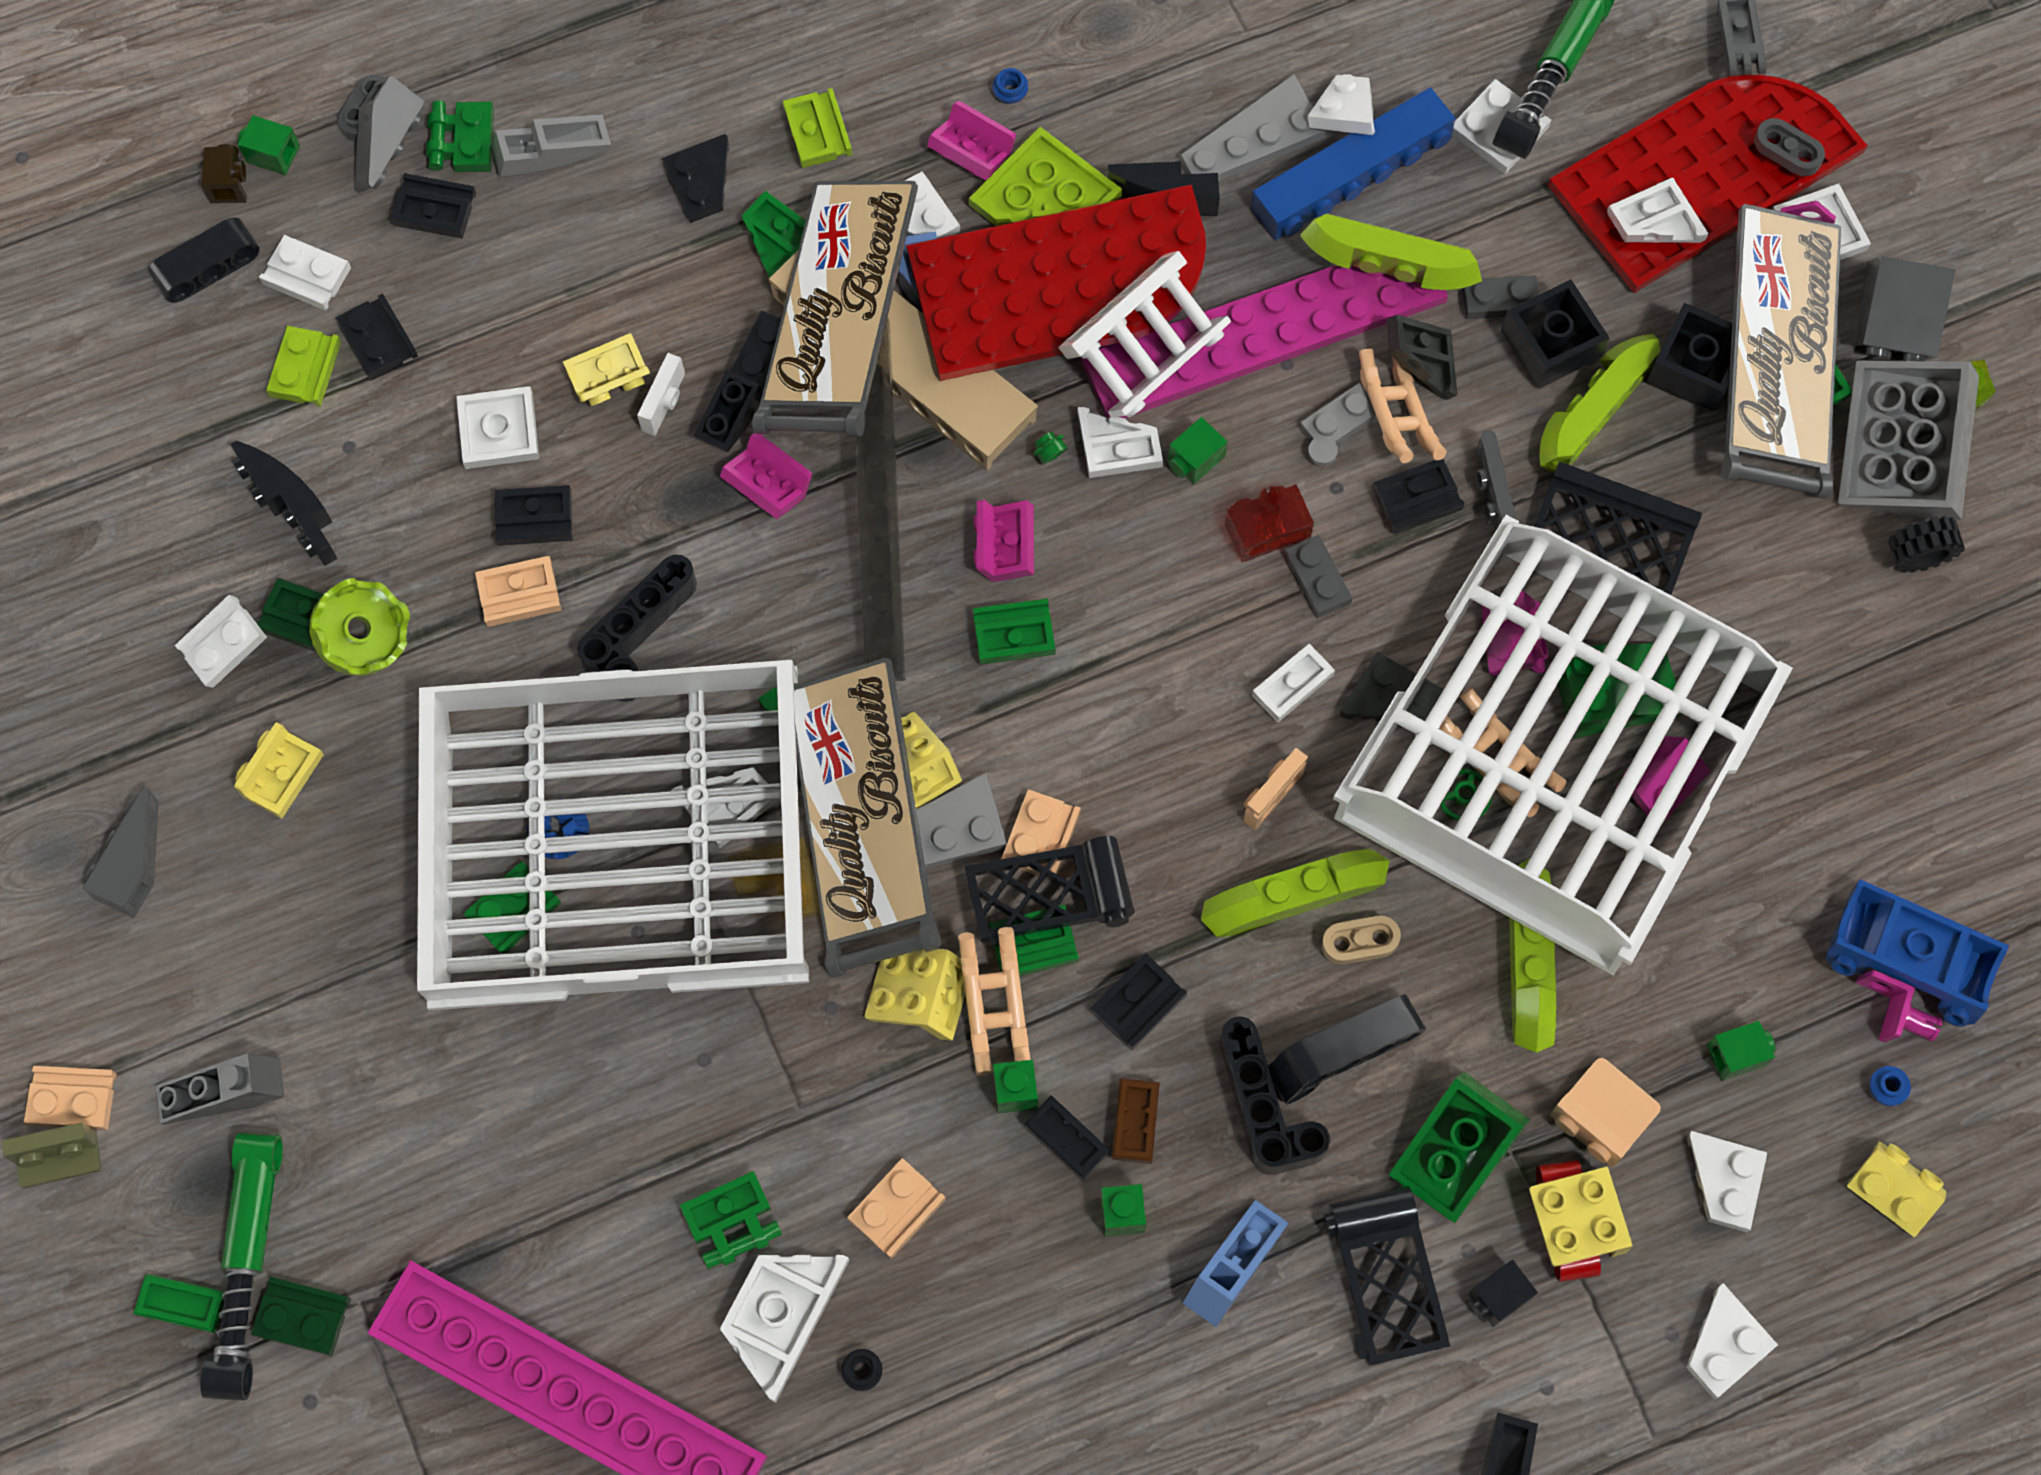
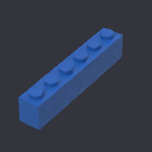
[1250,87,1456,241]

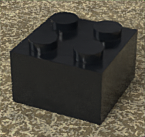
[1501,279,1610,389]
[1647,303,1732,412]

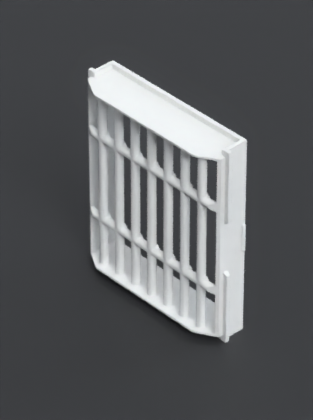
[1333,515,1793,976]
[417,660,809,1010]

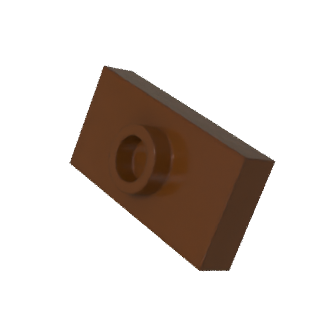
[1112,1078,1160,1164]

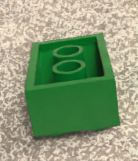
[1557,643,1684,739]
[1389,1072,1531,1224]

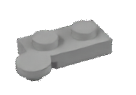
[1299,383,1377,466]

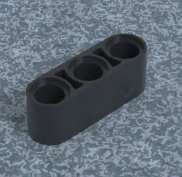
[149,217,260,303]

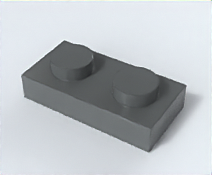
[1462,275,1539,319]
[1284,535,1352,618]

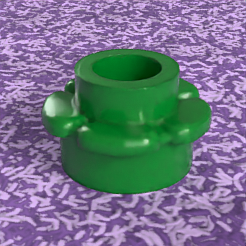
[1033,432,1068,465]

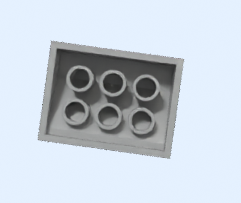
[1838,361,1979,520]

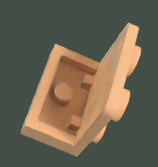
[1550,1058,1661,1168]

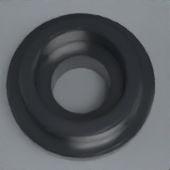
[841,1349,883,1391]

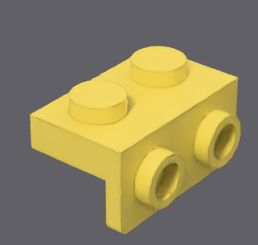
[562,333,650,406]
[234,722,324,819]
[1847,1141,1946,1238]

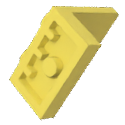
[901,712,962,810]
[865,949,966,1041]
[1529,1167,1633,1267]

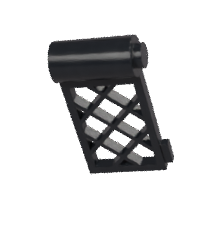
[965,836,1135,948]
[1323,1186,1451,1366]

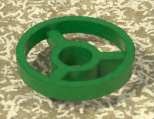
[1439,769,1492,821]

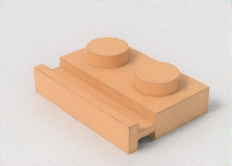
[475,556,562,627]
[1243,748,1308,831]
[1001,789,1081,880]
[24,1066,117,1130]
[847,1158,946,1259]

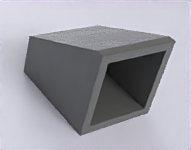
[1856,256,1956,361]

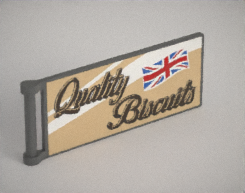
[752,181,918,436]
[1721,204,1841,499]
[794,658,941,978]

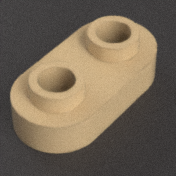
[1321,916,1401,965]

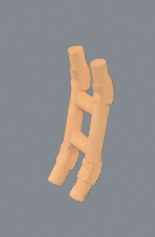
[1358,349,1446,463]
[1439,687,1566,817]
[958,927,1031,1076]

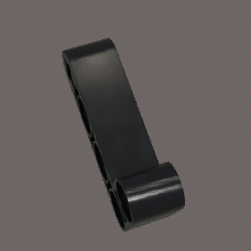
[577,554,697,702]
[1268,994,1426,1105]
[1220,1016,1330,1175]

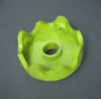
[309,578,410,676]

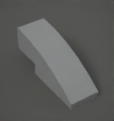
[491,114,611,177]

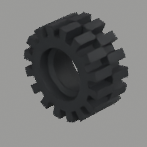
[1888,516,1965,573]

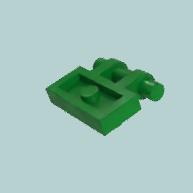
[426,101,494,172]
[680,1171,783,1270]

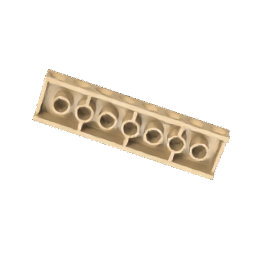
[769,251,1038,471]

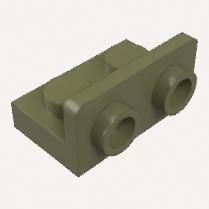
[1,1122,102,1189]

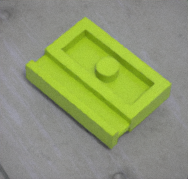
[783,88,852,168]
[266,326,341,407]

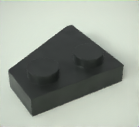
[1386,315,1458,400]
[1340,652,1444,721]

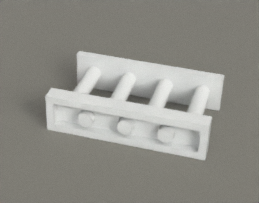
[1058,251,1231,418]

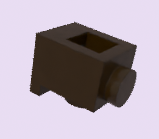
[201,144,247,203]

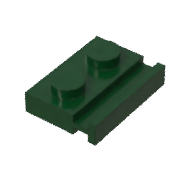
[256,578,324,652]
[251,1277,351,1357]

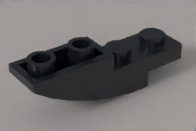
[694,310,781,452]
[230,441,338,566]

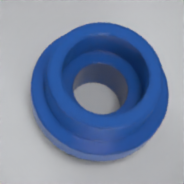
[993,68,1028,104]
[1869,1066,1911,1107]

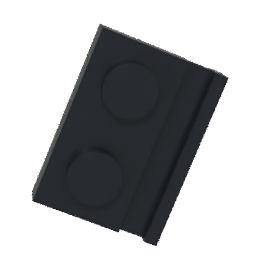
[390,173,476,239]
[335,293,419,381]
[1373,459,1465,534]
[495,485,573,546]
[1091,953,1187,1051]

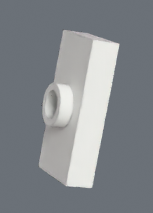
[637,353,685,436]
[1252,644,1335,723]

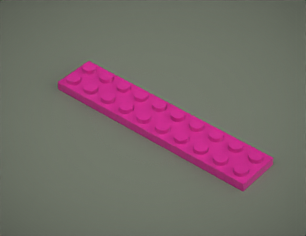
[1082,235,1448,419]
[367,1260,768,1475]

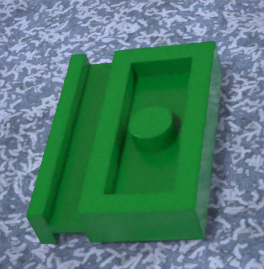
[973,598,1056,665]
[463,861,561,954]
[989,905,1079,977]

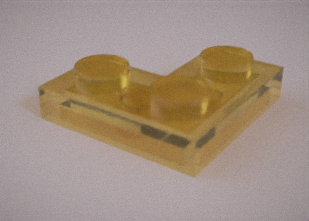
[728,838,821,923]

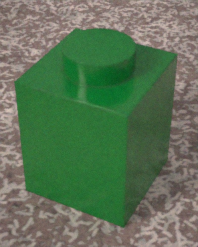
[238,115,300,176]
[1168,416,1228,485]
[1707,1020,1776,1081]
[993,1059,1038,1114]
[1100,1184,1147,1237]

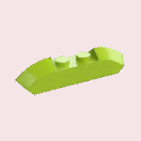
[1300,214,1482,290]
[1539,334,1661,472]
[1201,849,1390,937]
[1509,857,1556,1053]

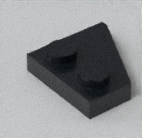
[662,134,729,223]

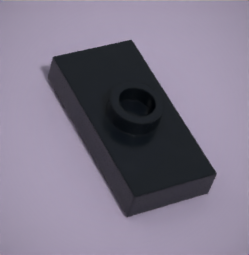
[1024,1095,1110,1181]

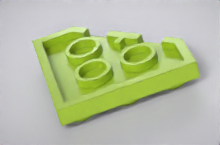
[969,127,1122,226]

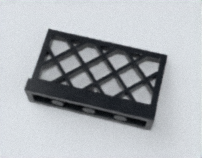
[1534,461,1703,595]

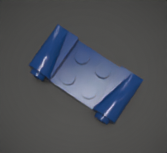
[1825,879,2009,1027]

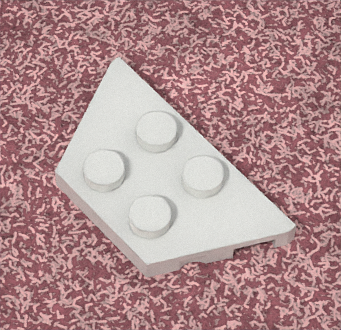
[720,1255,849,1403]

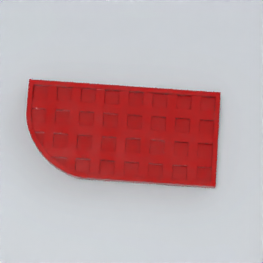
[1548,75,1868,293]
[906,185,1206,381]

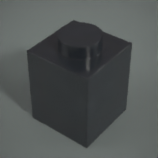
[1468,1259,1538,1327]

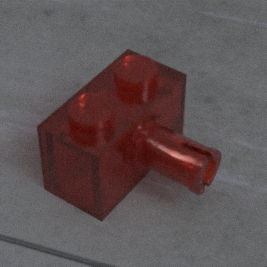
[1225,484,1314,563]

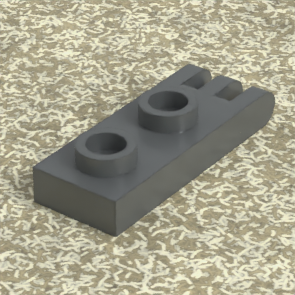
[1717,0,1766,76]
[1476,430,1517,532]

